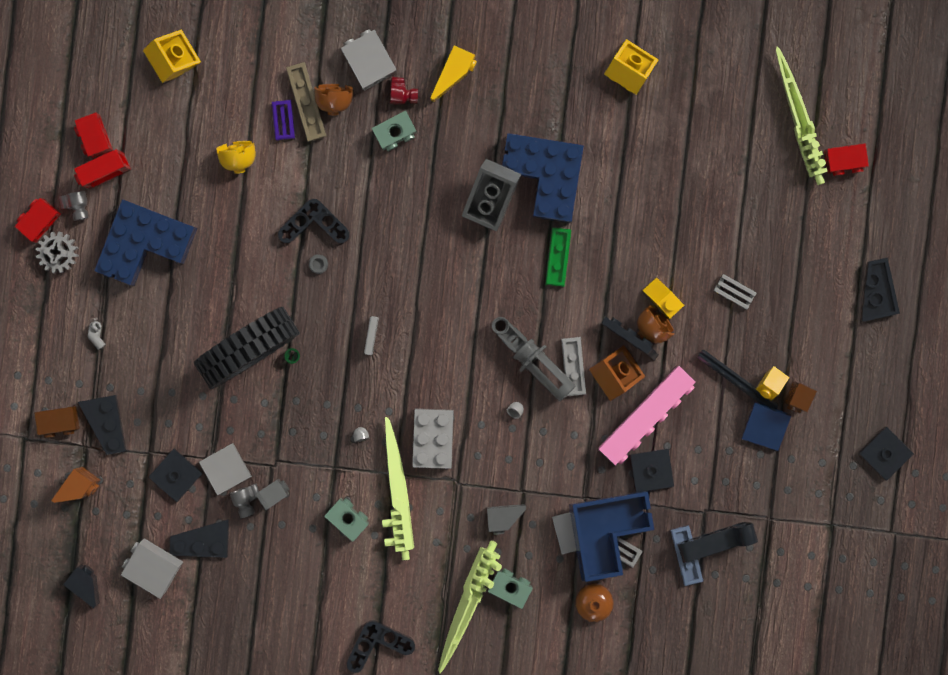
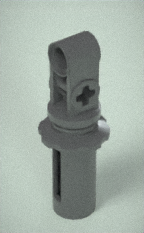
[492,317,576,402]

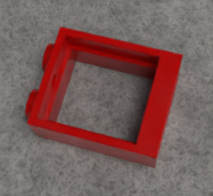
[74,149,131,189]

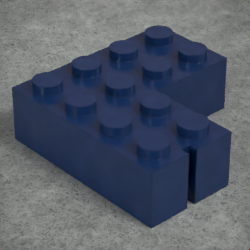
[502,133,584,223]
[95,199,198,286]
[569,491,654,582]

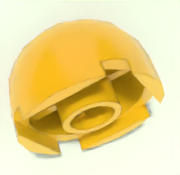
[216,141,256,174]

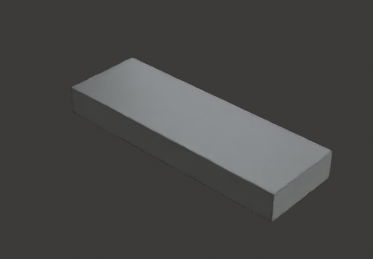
[561,337,586,396]

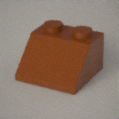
[589,345,645,401]
[51,467,100,503]

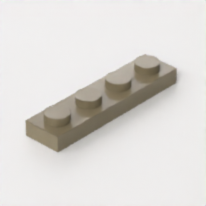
[286,62,327,142]

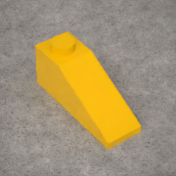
[430,46,477,102]

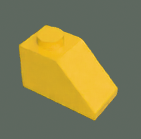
[642,278,684,319]

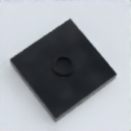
[859,427,914,481]
[149,448,203,502]
[630,448,674,493]

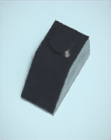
[63,564,100,609]

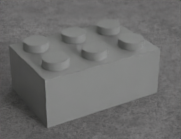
[413,408,454,469]

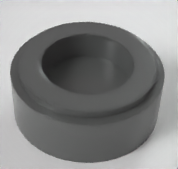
[309,255,328,274]

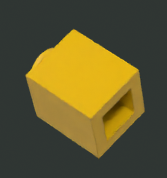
[756,366,789,400]

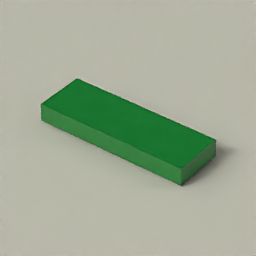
[545,227,571,287]

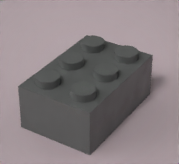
[462,159,521,231]

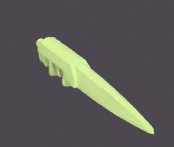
[776,47,827,185]
[382,417,414,560]
[438,541,502,673]

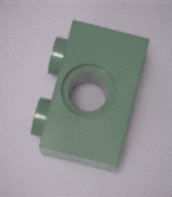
[372,111,417,151]
[324,498,369,542]
[488,568,533,609]

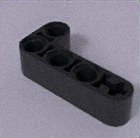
[677,522,758,563]

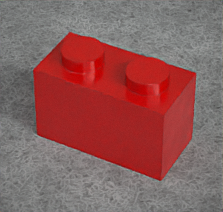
[74,112,113,158]
[824,143,869,176]
[15,198,61,243]

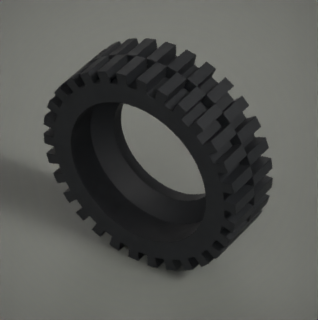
[194,306,300,390]

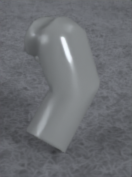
[88,321,106,350]

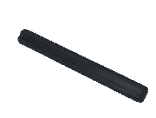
[697,350,779,409]

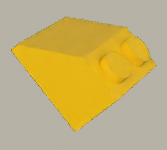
[143,30,201,83]
[604,39,658,95]

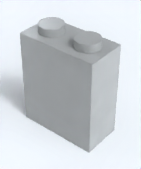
[341,29,398,91]
[121,538,183,599]

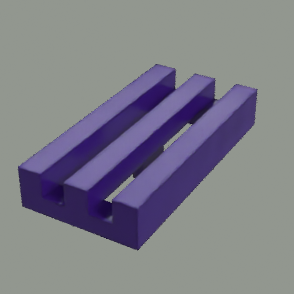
[272,100,295,141]

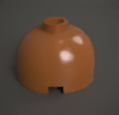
[314,84,353,116]
[637,305,674,344]
[575,583,614,622]

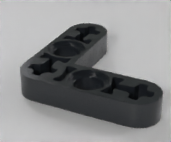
[278,199,350,244]
[347,620,416,673]

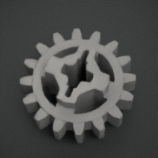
[36,232,79,273]

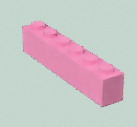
[598,366,695,465]

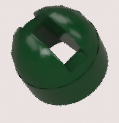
[284,348,300,364]

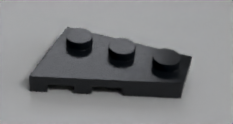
[861,257,900,322]
[601,317,659,361]
[78,395,127,455]
[170,519,229,558]

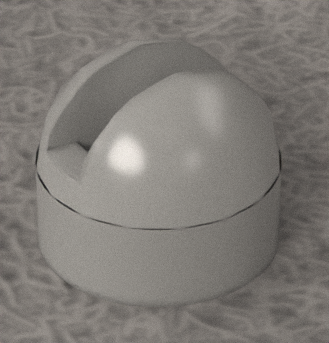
[507,402,524,419]
[353,427,369,442]

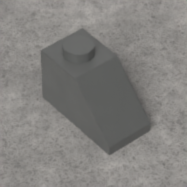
[255,479,290,510]
[487,504,526,535]

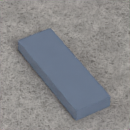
[670,525,703,586]

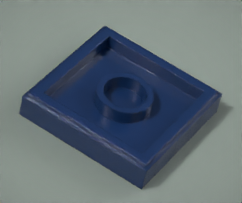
[742,402,791,451]

